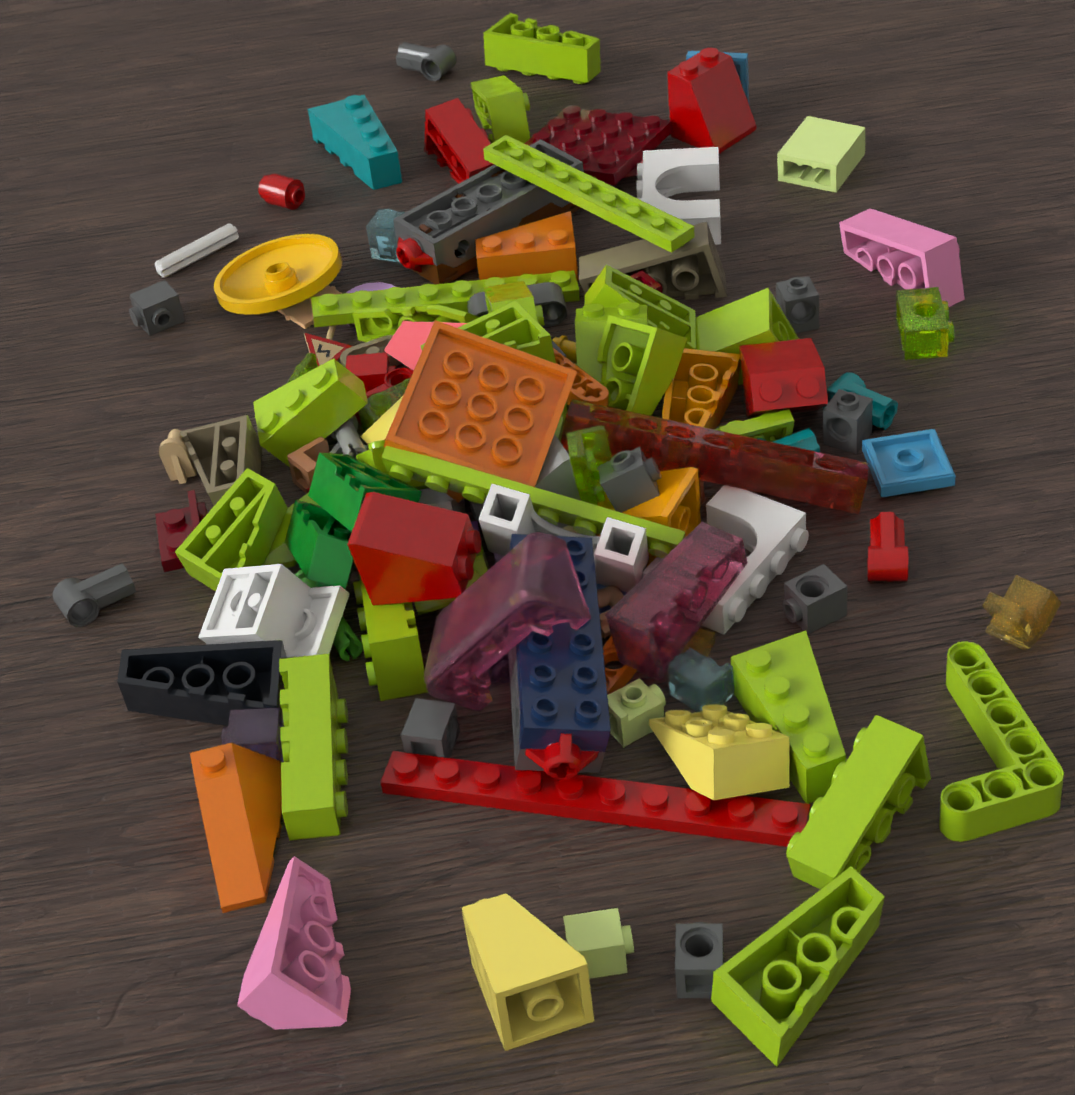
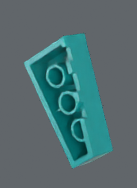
[308,94,402,190]

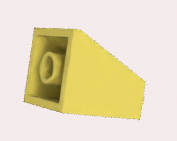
[461,893,595,1051]

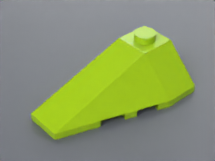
[353,305,479,342]
[597,315,687,452]

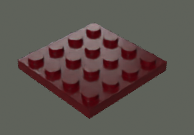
[524,106,673,186]

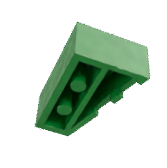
[308,452,422,532]

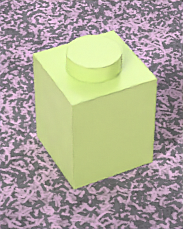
[563,908,634,979]

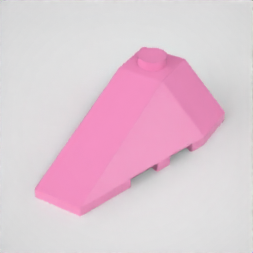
[237,856,351,1030]

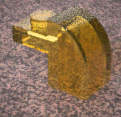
[982,575,1061,650]

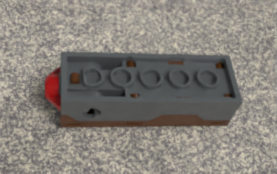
[393,140,583,284]

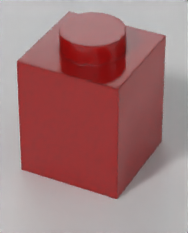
[346,352,397,392]

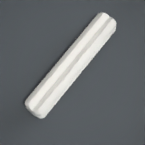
[154,223,239,278]

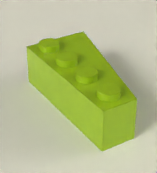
[731,630,846,804]
[711,866,885,1067]

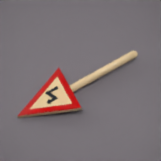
[304,325,352,369]

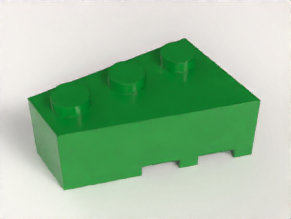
[285,499,356,589]

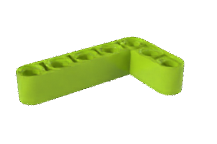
[939,641,1064,842]

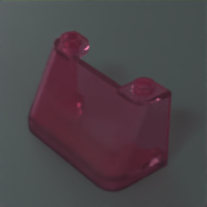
[423,532,591,712]

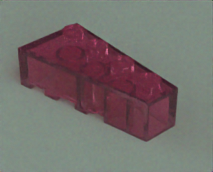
[605,522,748,681]

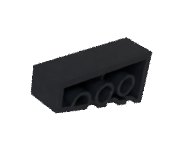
[117,640,287,734]

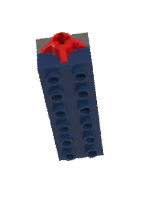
[504,534,611,780]

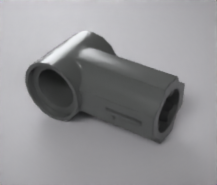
[396,42,457,81]
[52,563,136,627]

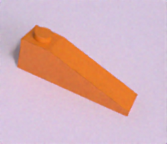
[190,743,282,913]

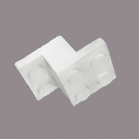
[198,564,350,658]

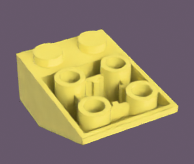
[649,704,789,800]

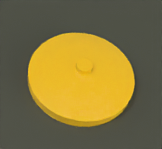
[214,234,342,315]

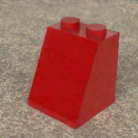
[667,47,756,154]
[739,338,828,418]
[347,492,481,606]

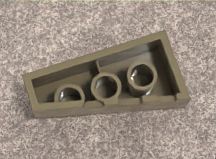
[579,221,727,300]

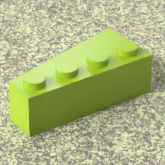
[483,13,601,84]
[353,574,428,701]
[279,654,348,841]
[786,715,931,890]

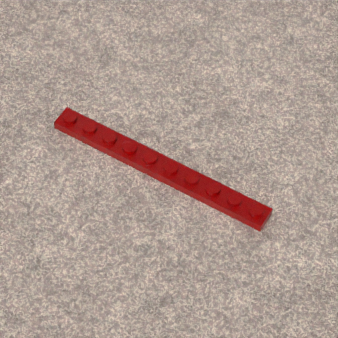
[381,751,811,847]

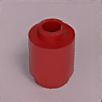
[258,173,305,210]

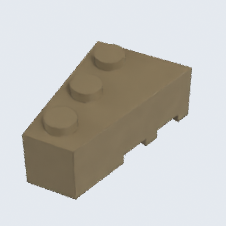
[180,415,262,506]

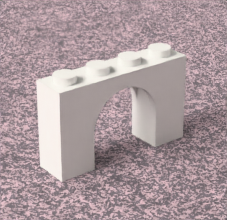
[637,147,721,245]
[642,483,809,634]
[479,484,649,595]

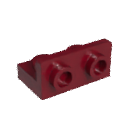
[155,490,208,572]

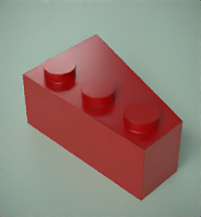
[424,98,494,184]

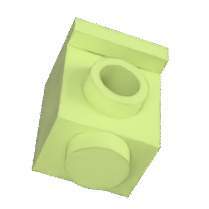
[607,678,666,747]

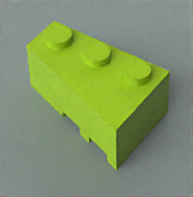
[253,358,368,467]
[175,468,288,591]

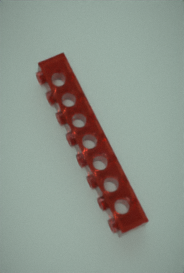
[561,399,868,514]

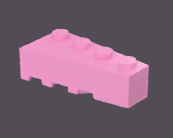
[839,208,965,315]

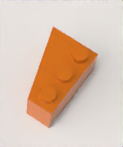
[475,211,578,280]

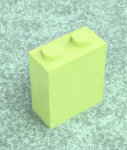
[777,116,866,193]

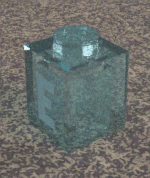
[366,209,405,262]

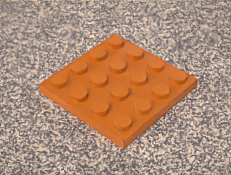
[384,320,577,487]

